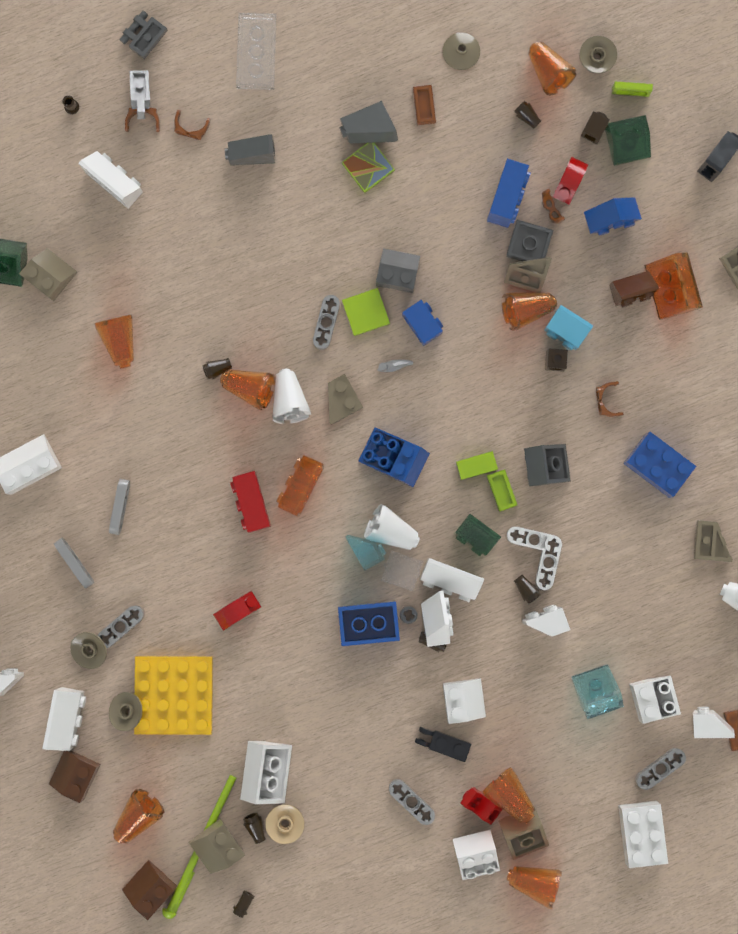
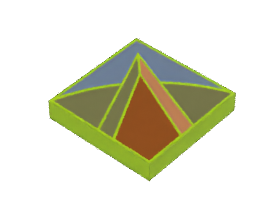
[342,143,395,193]

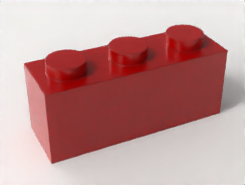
[230,471,271,533]

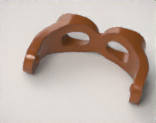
[125,108,160,132]
[174,110,211,140]
[542,189,565,224]
[596,381,624,417]

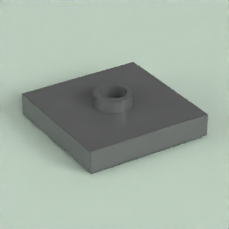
[506,220,554,261]

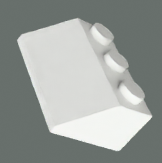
[79,151,143,209]
[0,434,62,495]
[420,558,484,602]
[42,687,86,751]
[240,741,292,804]

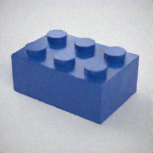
[487,158,531,228]
[623,432,697,498]
[338,601,400,646]

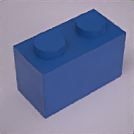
[402,300,443,346]

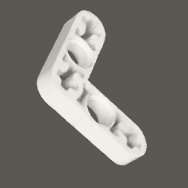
[506,527,562,590]

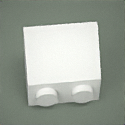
[443,678,486,724]
[693,707,735,738]

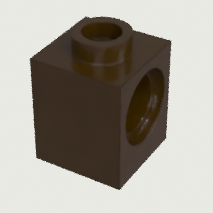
[581,111,610,144]
[545,348,568,372]

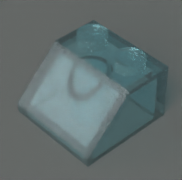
[346,535,386,571]
[571,664,624,719]

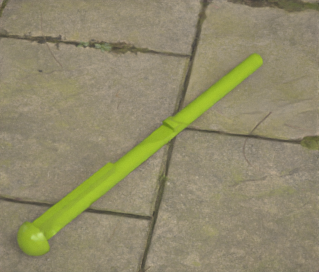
[162,775,237,919]

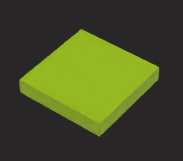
[342,288,390,336]

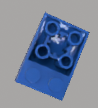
[358,427,430,487]

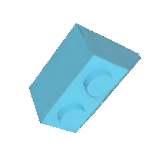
[544,305,593,350]

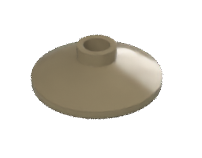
[443,33,480,70]
[579,36,617,73]
[70,632,107,669]
[109,692,142,731]

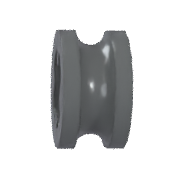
[400,606,418,624]

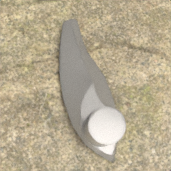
[377,360,413,372]

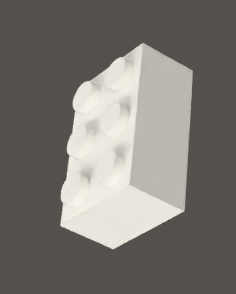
[618,801,668,868]

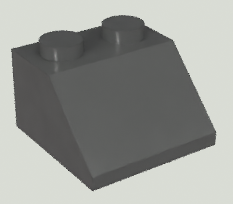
[376,248,420,293]
[524,444,571,486]

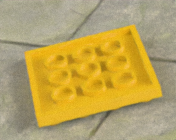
[134,656,213,735]

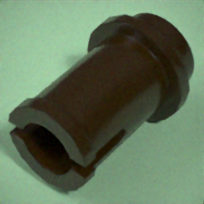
[62,95,79,114]
[233,890,255,918]

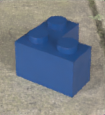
[584,197,642,236]

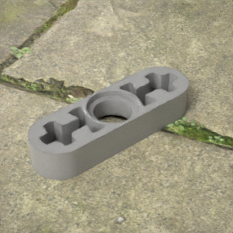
[313,295,340,350]
[109,479,130,535]
[54,538,94,588]
[97,606,144,648]
[635,748,686,790]
[389,779,435,825]

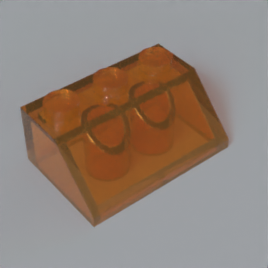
[644,253,703,320]
[276,455,325,517]

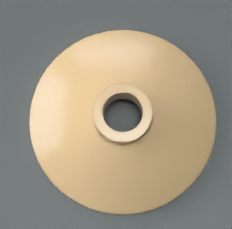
[266,804,304,844]

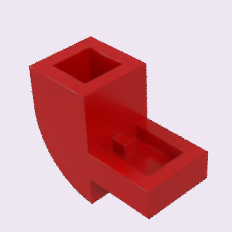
[553,157,589,205]
[213,591,261,631]
[460,787,503,825]

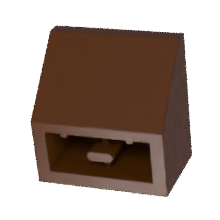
[609,271,659,308]

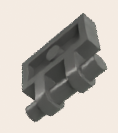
[119,10,168,60]

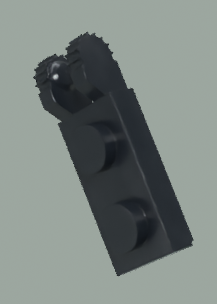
[415,727,472,762]

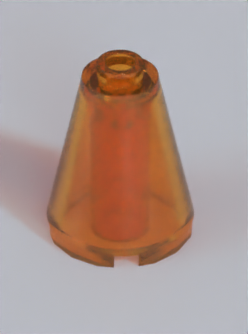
[528,42,577,96]
[502,293,557,331]
[94,314,134,369]
[220,370,275,410]
[483,767,535,823]
[113,789,165,843]
[507,866,563,909]

